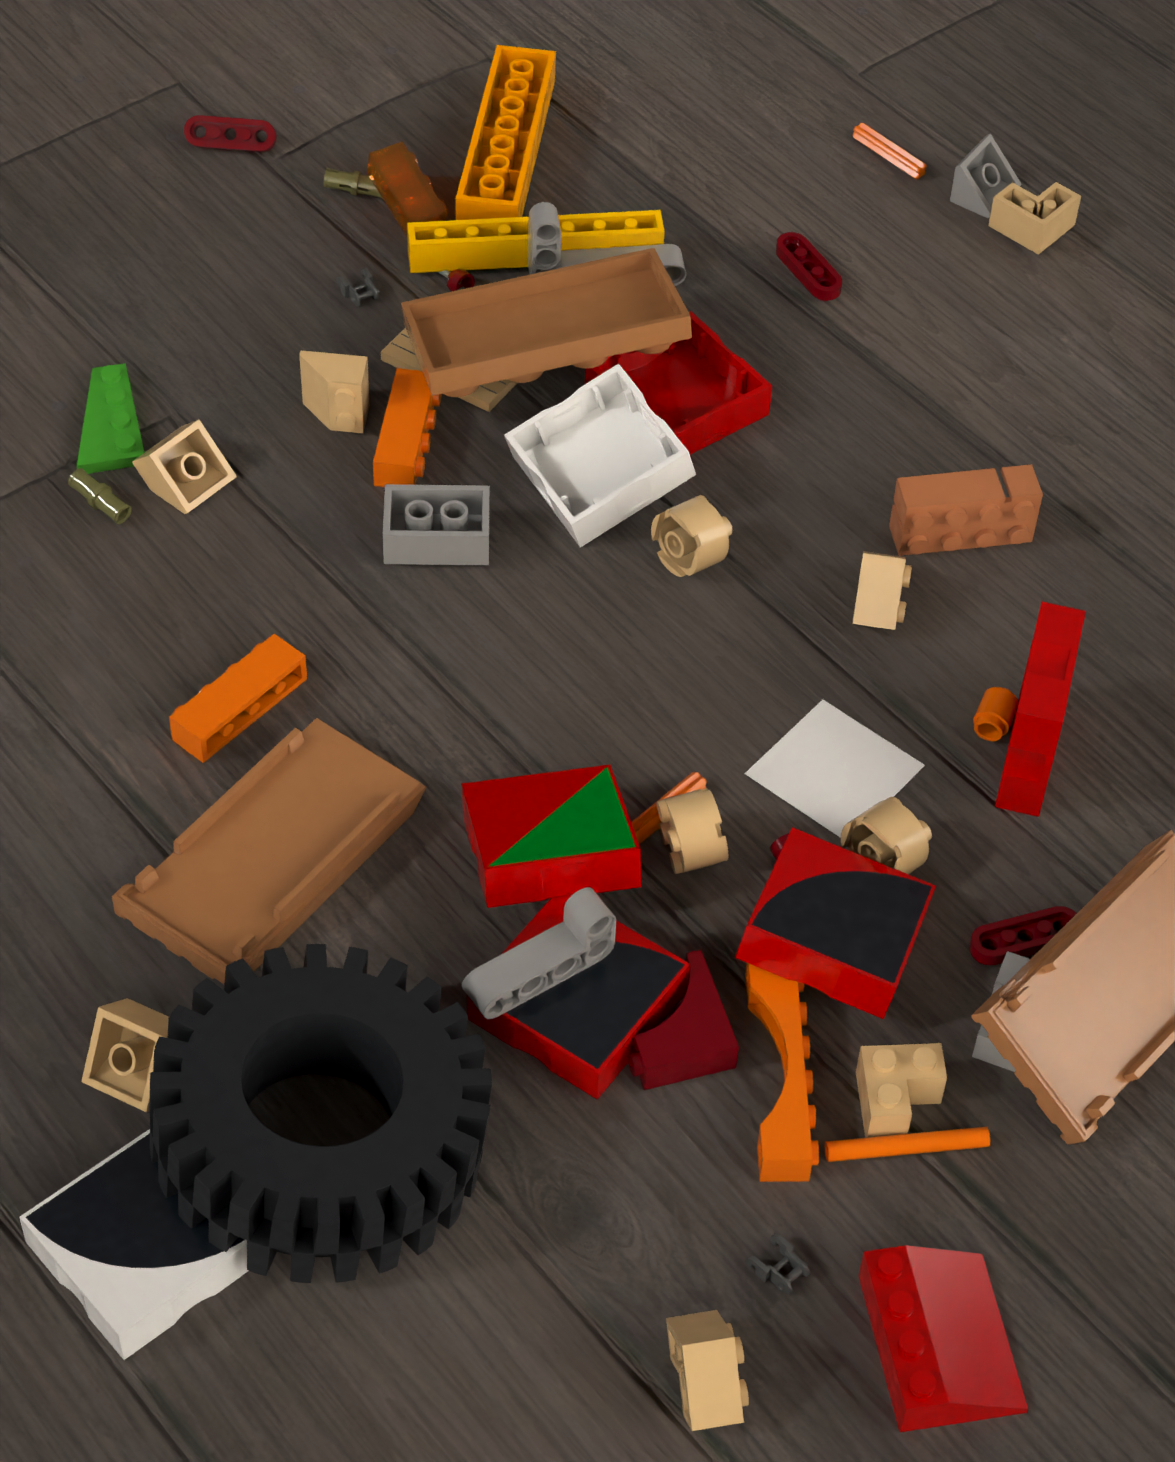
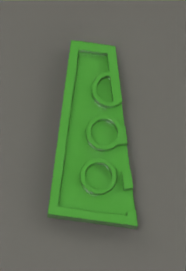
[77,363,144,474]

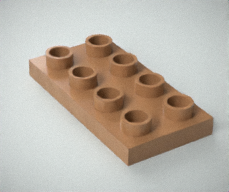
[401,248,692,397]

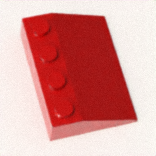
[858,1245,1028,1432]

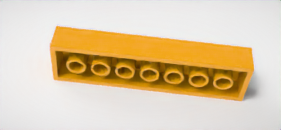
[456,45,556,220]

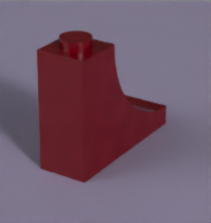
[628,950,739,1090]

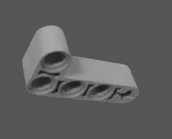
[462,887,616,1019]

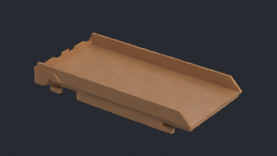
[112,718,426,985]
[971,830,1175,1145]

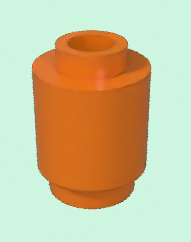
[973,687,1019,741]

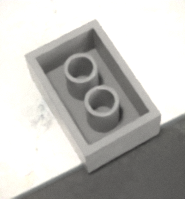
[383,484,490,565]

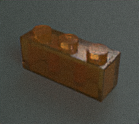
[367,141,448,238]

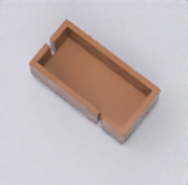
[889,464,1043,556]

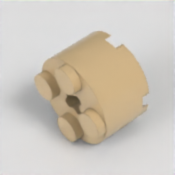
[651,495,732,577]
[656,788,729,874]
[841,797,932,874]

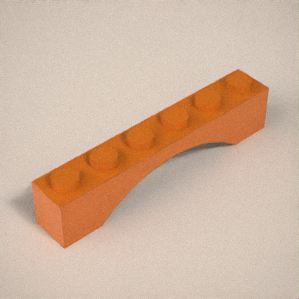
[745,963,819,1182]

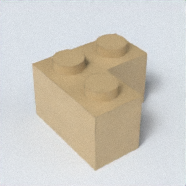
[988,182,1081,255]
[853,551,912,630]
[856,1043,947,1138]
[666,1310,749,1431]

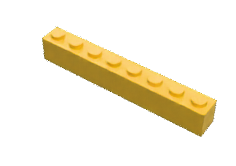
[407,210,665,273]

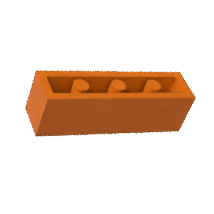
[373,368,442,487]
[169,634,307,763]

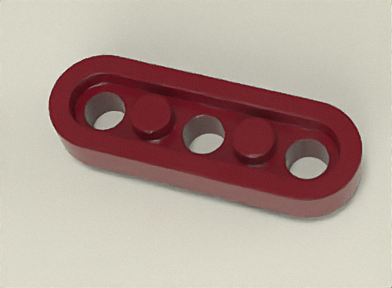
[184,115,277,152]
[776,232,842,301]
[969,906,1077,965]

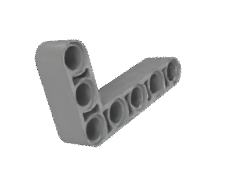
[528,202,686,286]

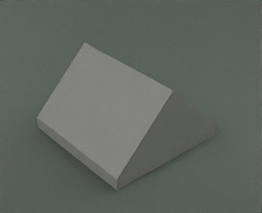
[950,133,1022,218]

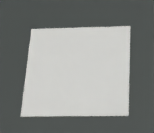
[744,700,925,838]

